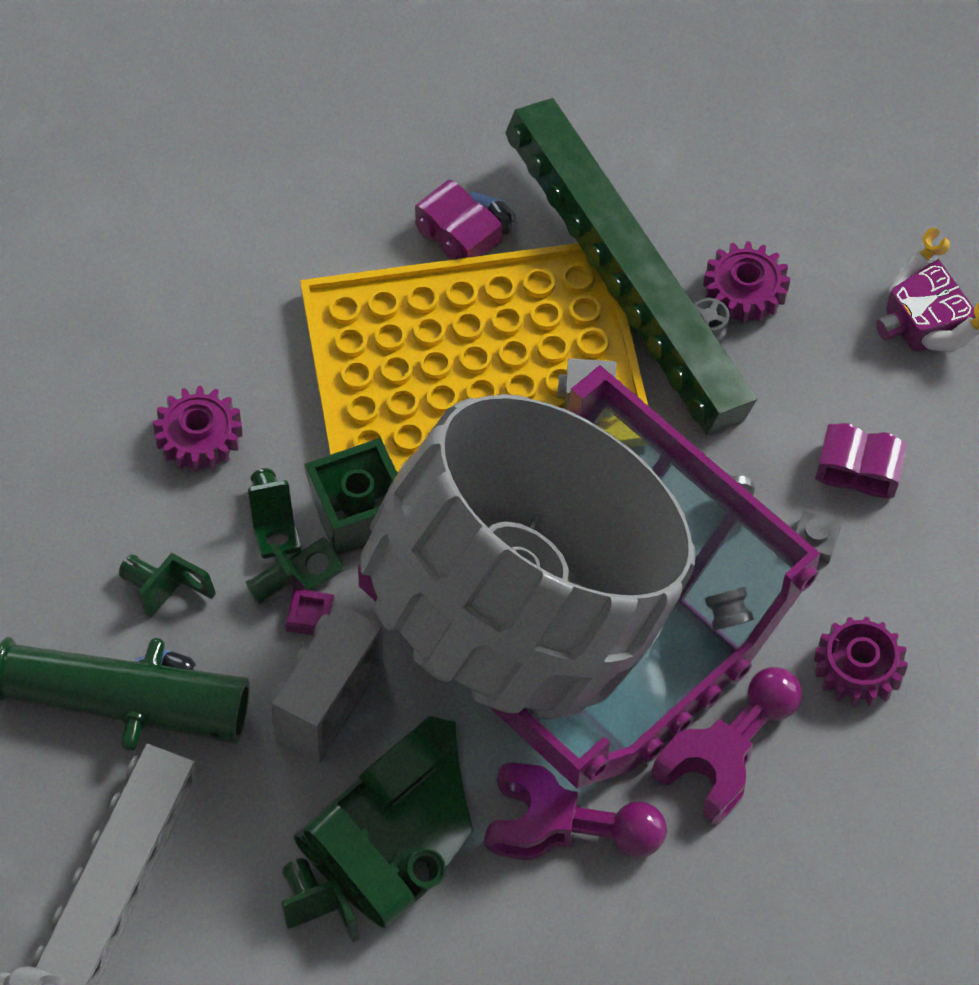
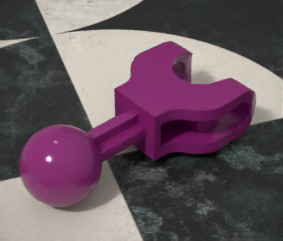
[651,667,802,825]
[483,762,667,861]

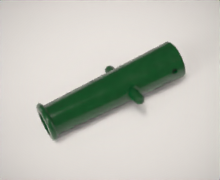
[0,637,250,751]

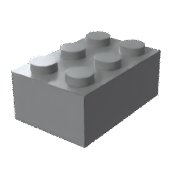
[270,603,383,764]

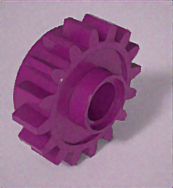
[703,241,790,323]
[153,386,243,472]
[813,617,908,707]

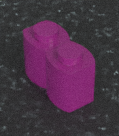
[415,179,502,260]
[815,423,907,498]

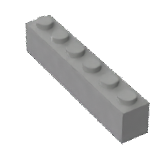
[32,744,197,985]

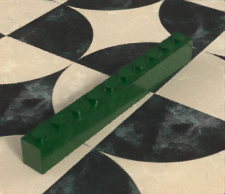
[505,98,757,435]

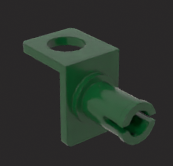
[248,468,301,559]
[245,537,344,604]
[119,552,216,617]
[281,858,359,942]

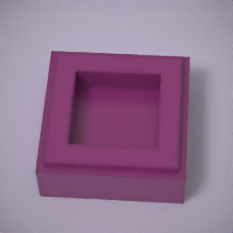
[285,588,335,636]

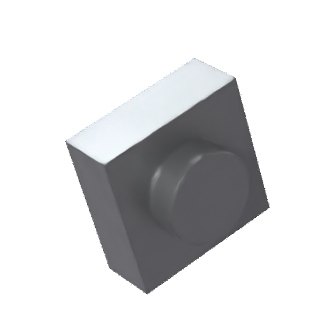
[796,510,842,564]

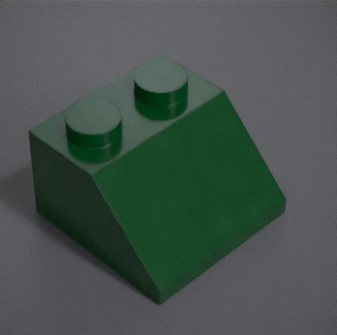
[304,438,397,554]

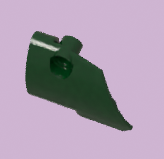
[293,716,474,929]

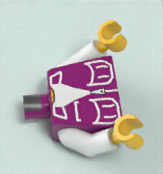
[876,228,979,352]

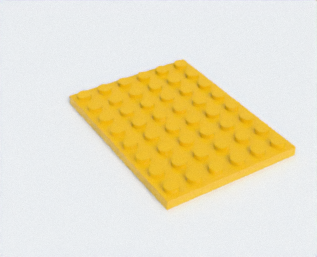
[300,243,650,473]

